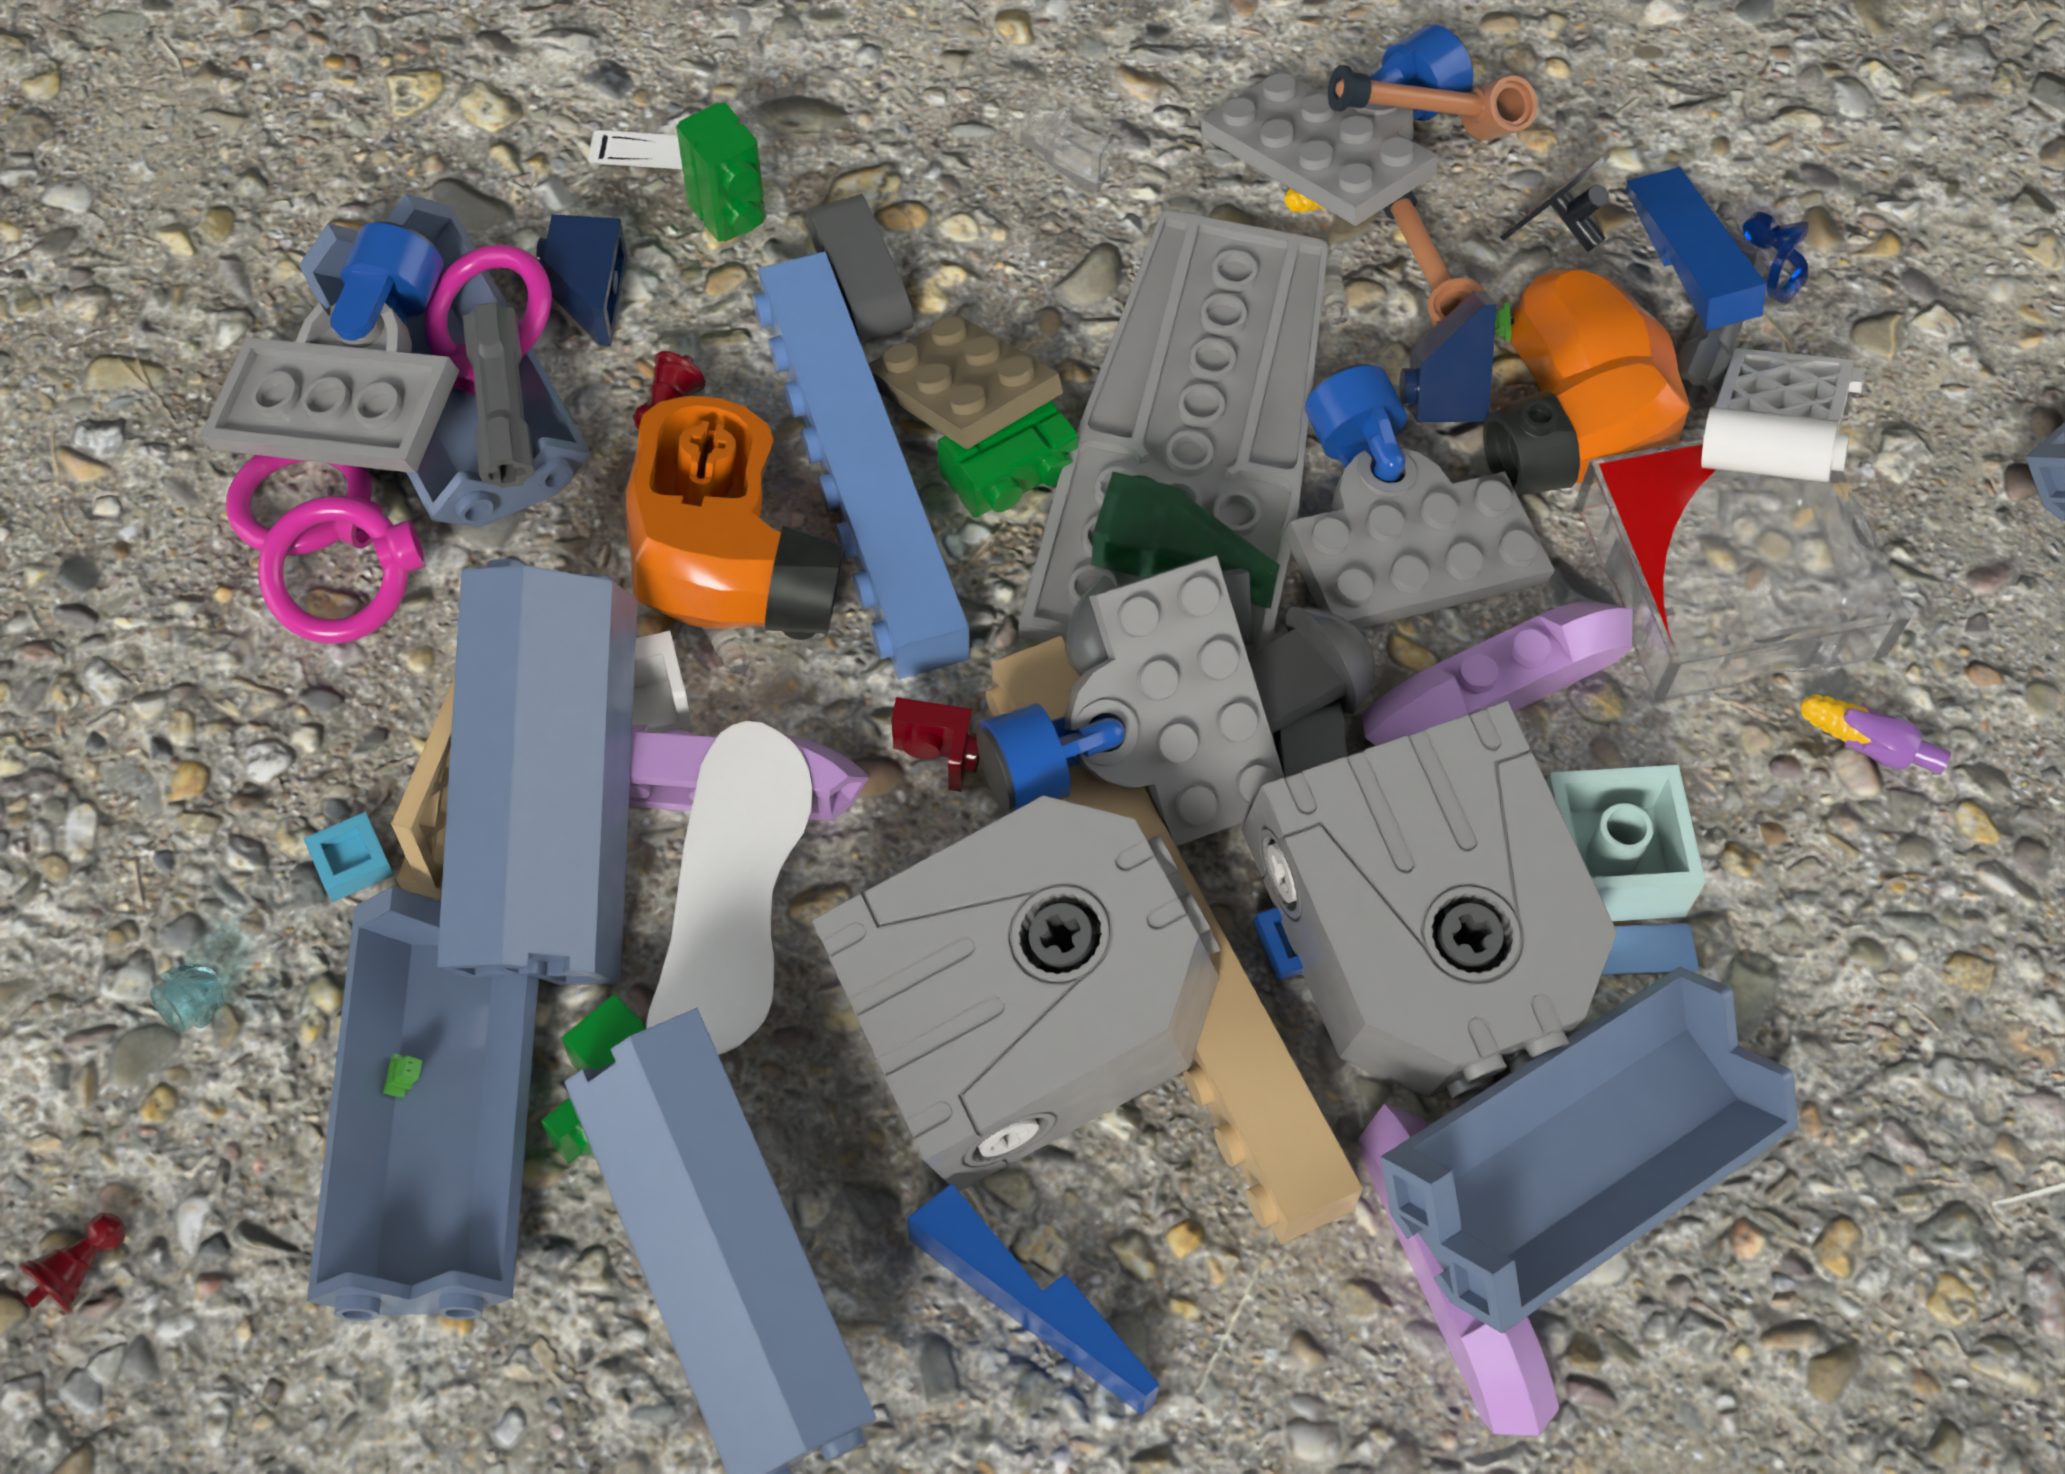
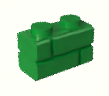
[676,102,766,242]
[937,400,1078,518]

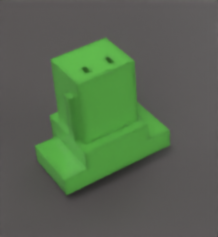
[1495,302,1514,341]
[383,1053,423,1099]

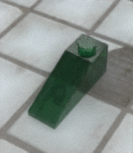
[1091,472,1280,609]

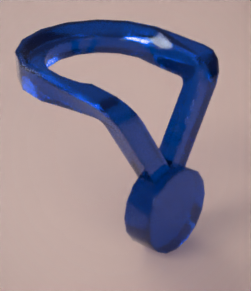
[1742,212,1808,304]

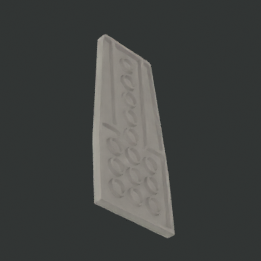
[1018,210,1328,657]

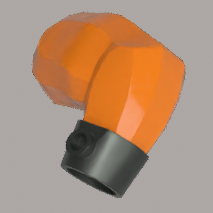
[1483,268,1690,496]
[626,396,844,640]

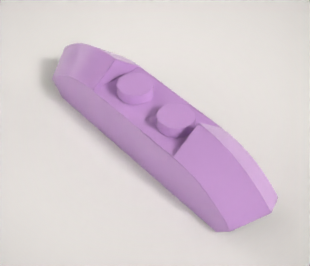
[1361,601,1633,746]
[629,725,870,821]
[1358,1104,1559,1436]

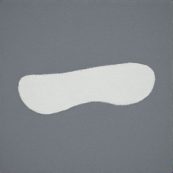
[646,721,812,1055]

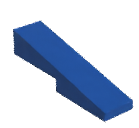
[1626,167,1767,331]
[907,1183,1160,1415]

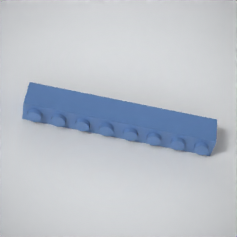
[752,252,969,680]

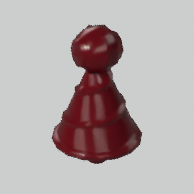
[632,351,706,430]
[19,1212,126,1314]

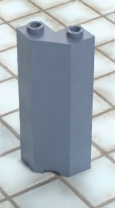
[299,193,591,528]
[437,559,637,986]
[307,886,539,1321]
[1381,967,1798,1334]
[565,1008,877,1474]

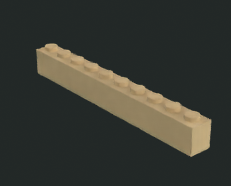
[986,636,1363,1245]

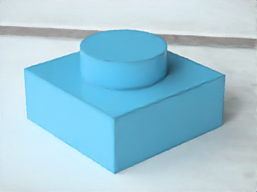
[303,812,394,902]

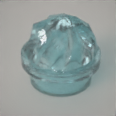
[150,964,224,1034]

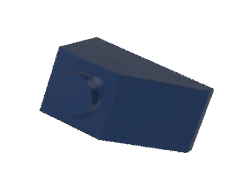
[536,214,627,346]
[1399,291,1497,422]

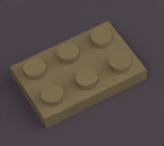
[868,314,1063,449]

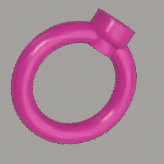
[424,244,552,395]
[226,455,383,556]
[258,496,426,644]

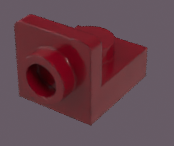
[891,697,980,792]

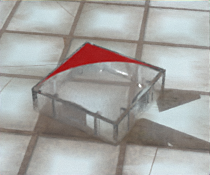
[1575,439,1911,702]

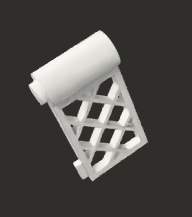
[1701,348,1865,483]

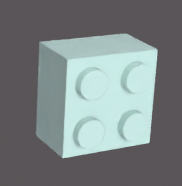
[1546,765,1706,921]

